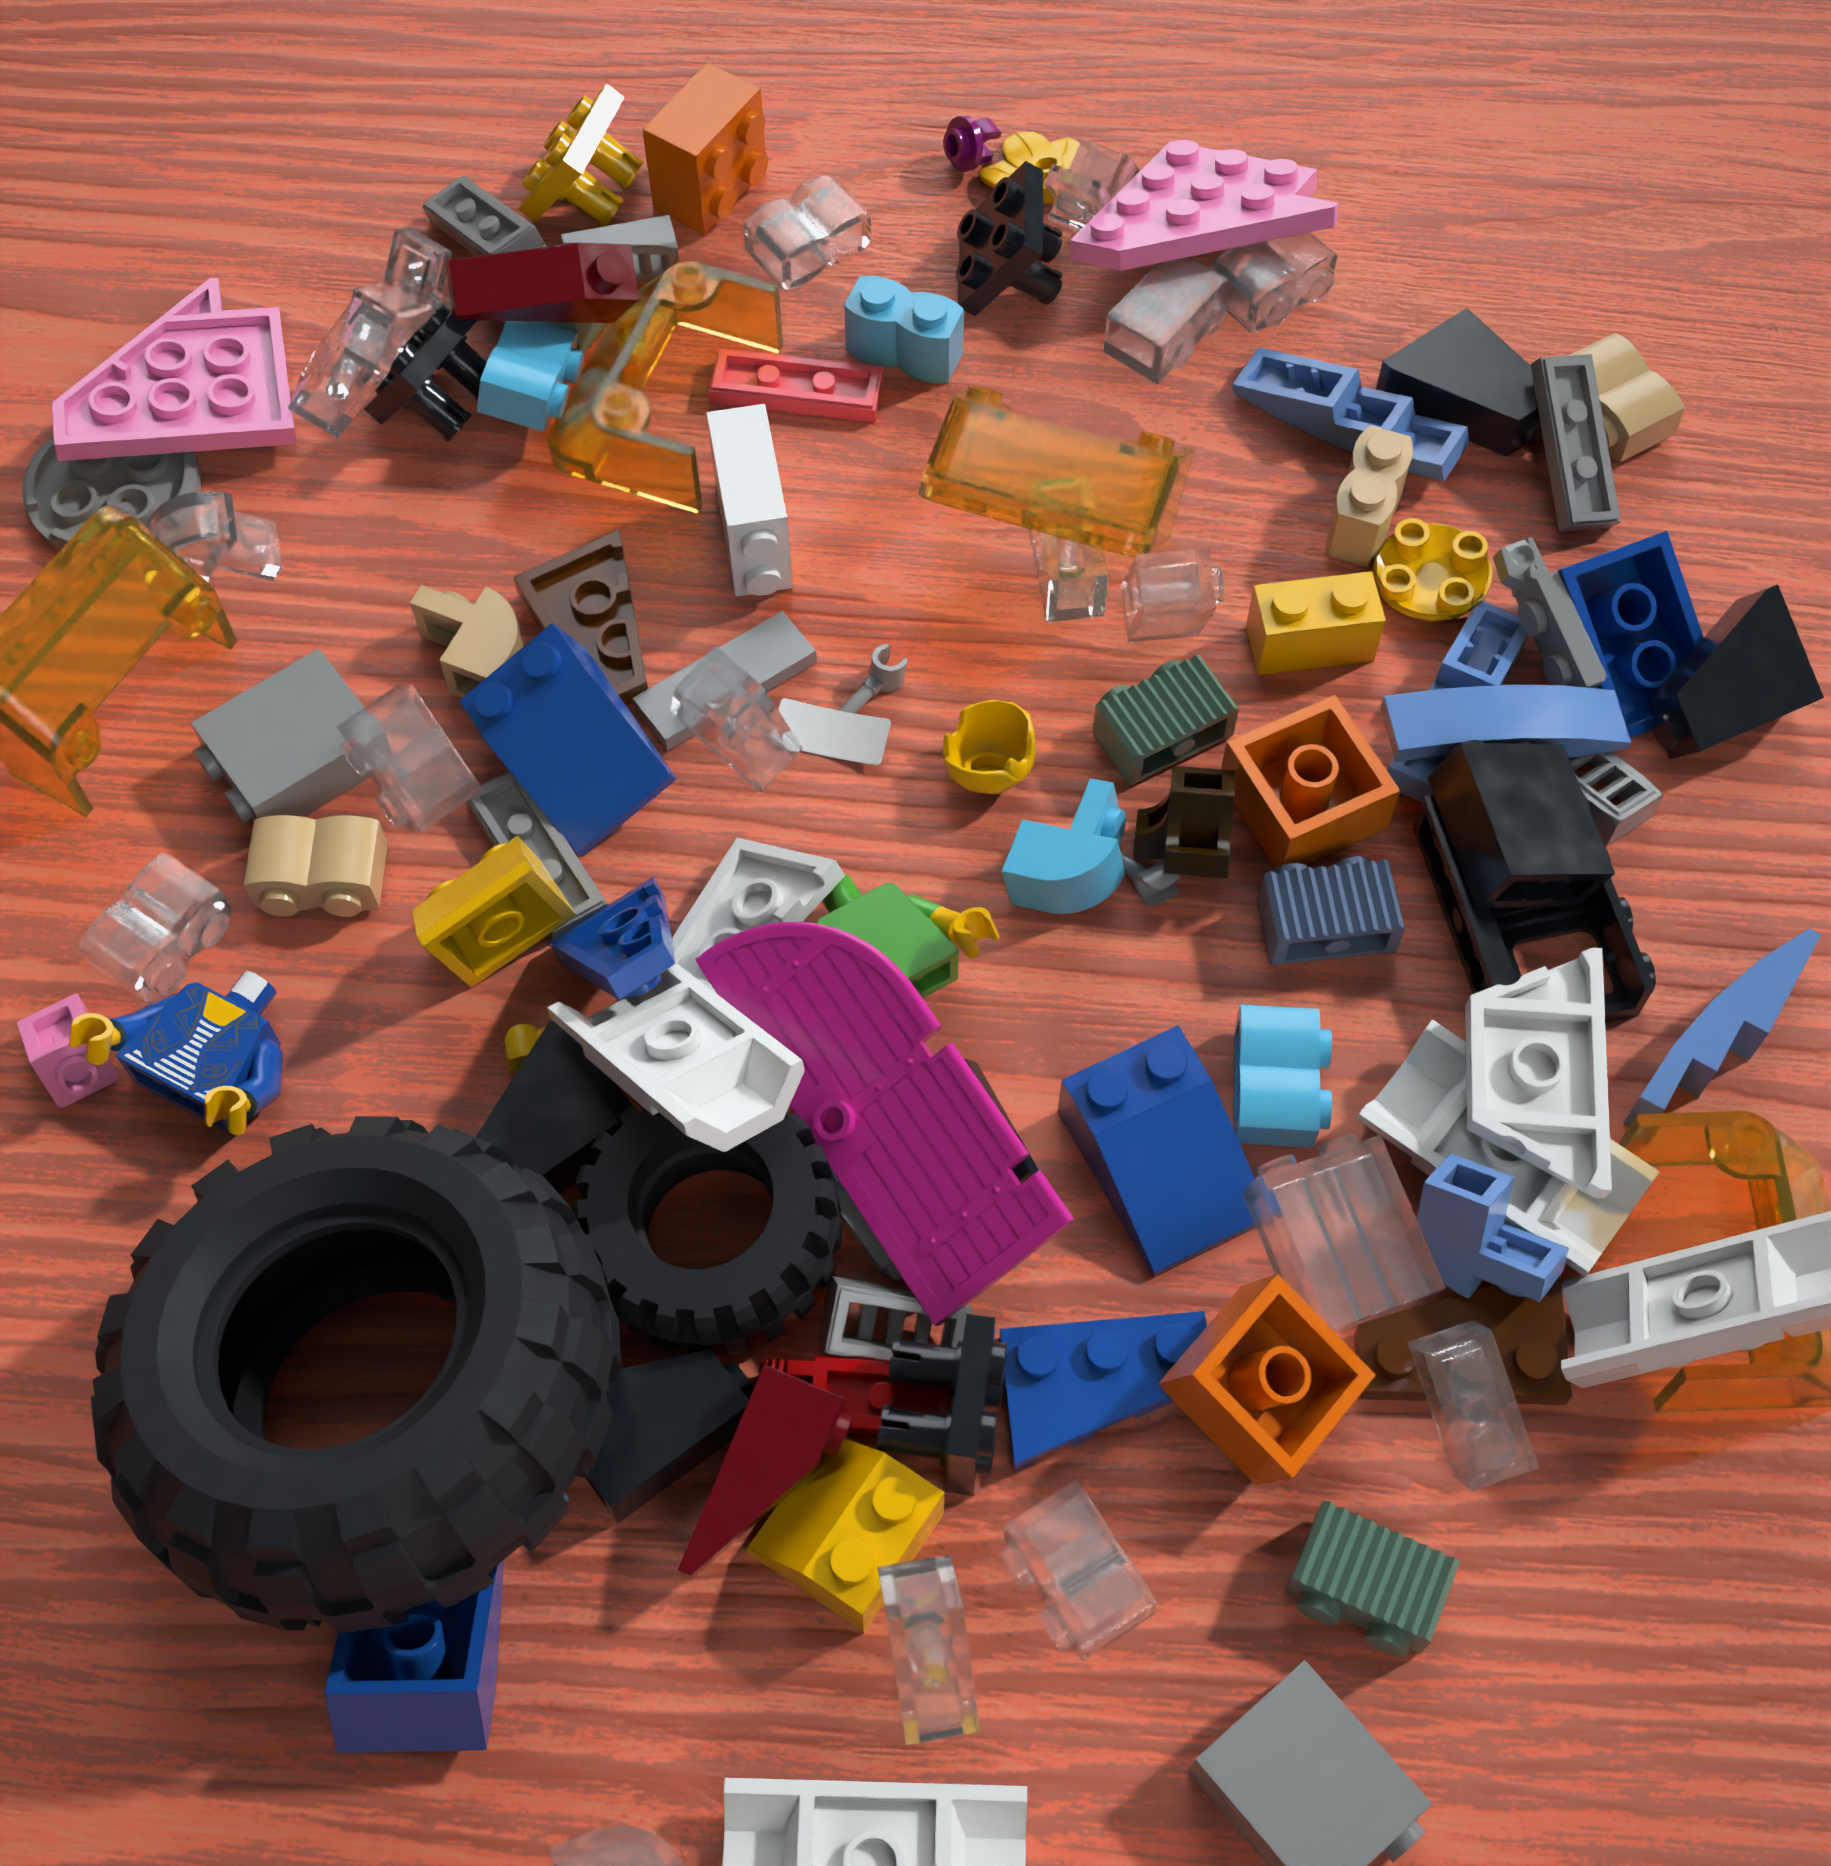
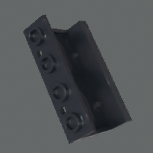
[1413,793,1656,1023]

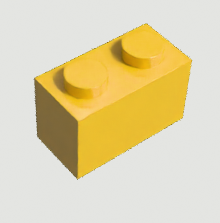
[1246,571,1386,675]

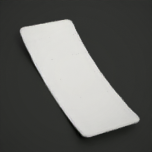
[771,698,891,765]

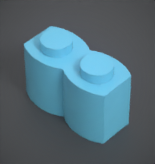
[844,276,964,383]
[477,321,585,432]
[1233,1004,1332,1148]

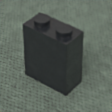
[1428,740,1615,908]

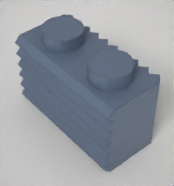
[1258,856,1405,965]

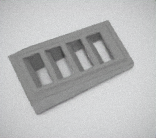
[561,215,682,283]
[1569,752,1664,847]
[819,1276,972,1362]

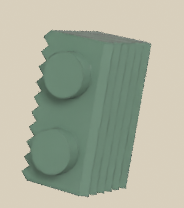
[1092,654,1239,786]
[1284,1500,1460,1657]

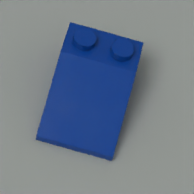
[1556,531,1704,738]
[459,622,677,857]
[1058,1025,1271,1278]
[324,1560,504,1753]

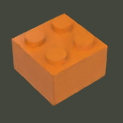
[642,62,768,235]
[1221,695,1400,869]
[1158,1273,1376,1485]

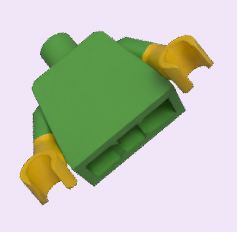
[816,874,1000,998]

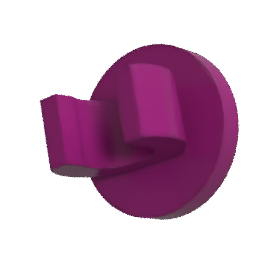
[943,115,1001,172]

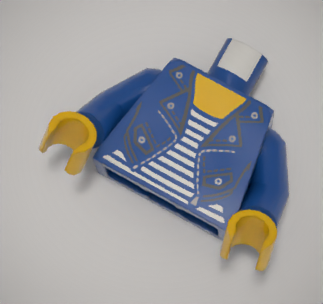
[68,971,283,1137]

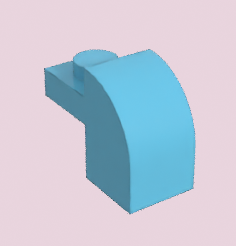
[1001,778,1126,914]

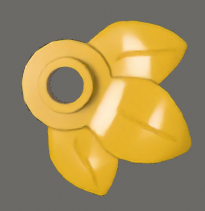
[979,132,1083,204]

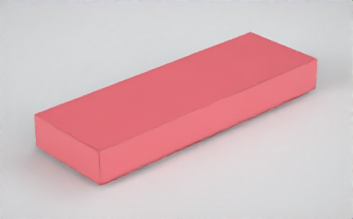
[708,347,884,423]

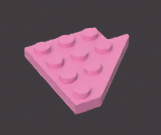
[1070,140,1338,271]
[52,278,296,461]

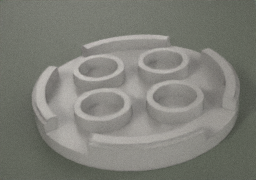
[22,439,202,562]

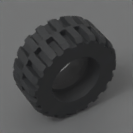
[572,1105,843,1355]

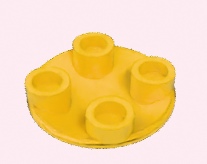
[1373,518,1493,621]

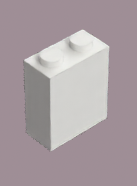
[706,404,793,597]

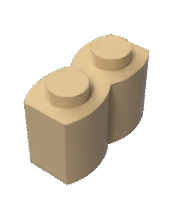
[1568,333,1685,462]
[1326,425,1413,568]
[243,815,388,917]

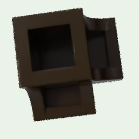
[1133,766,1235,879]

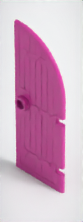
[695,922,1075,1326]

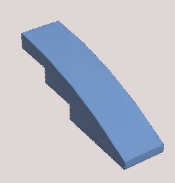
[1232,348,1469,482]
[1387,601,1528,802]
[1380,685,1631,762]
[1623,928,1821,1136]

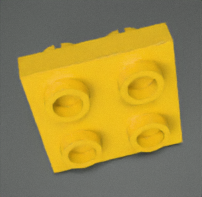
[518,84,644,227]

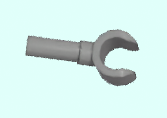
[839,644,907,714]
[1121,852,1180,906]

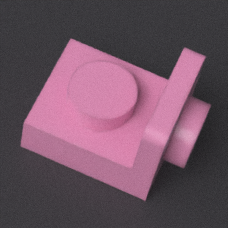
[17,993,119,1108]

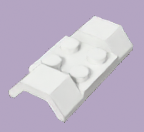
[547,962,805,1152]
[1357,1019,1660,1277]
[1561,1211,1831,1388]
[722,1778,1027,1866]

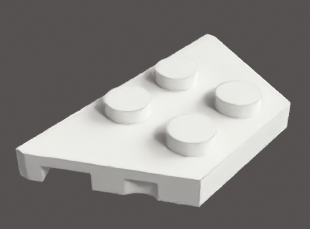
[1465,948,1612,1199]

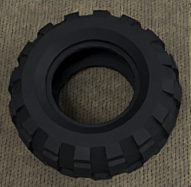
[91,1116,621,1633]

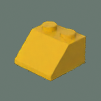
[412,836,576,988]
[746,1439,945,1633]

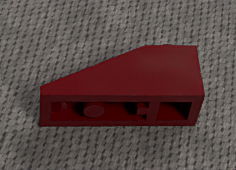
[445,242,639,323]
[678,1364,854,1576]

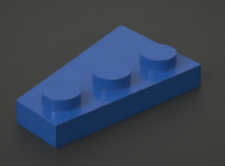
[548,876,676,1000]
[999,1311,1207,1471]

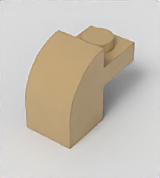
[410,585,523,698]

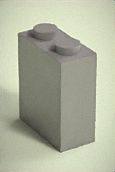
[191,648,394,825]
[1188,1660,1432,1866]

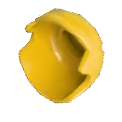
[943,700,1036,794]

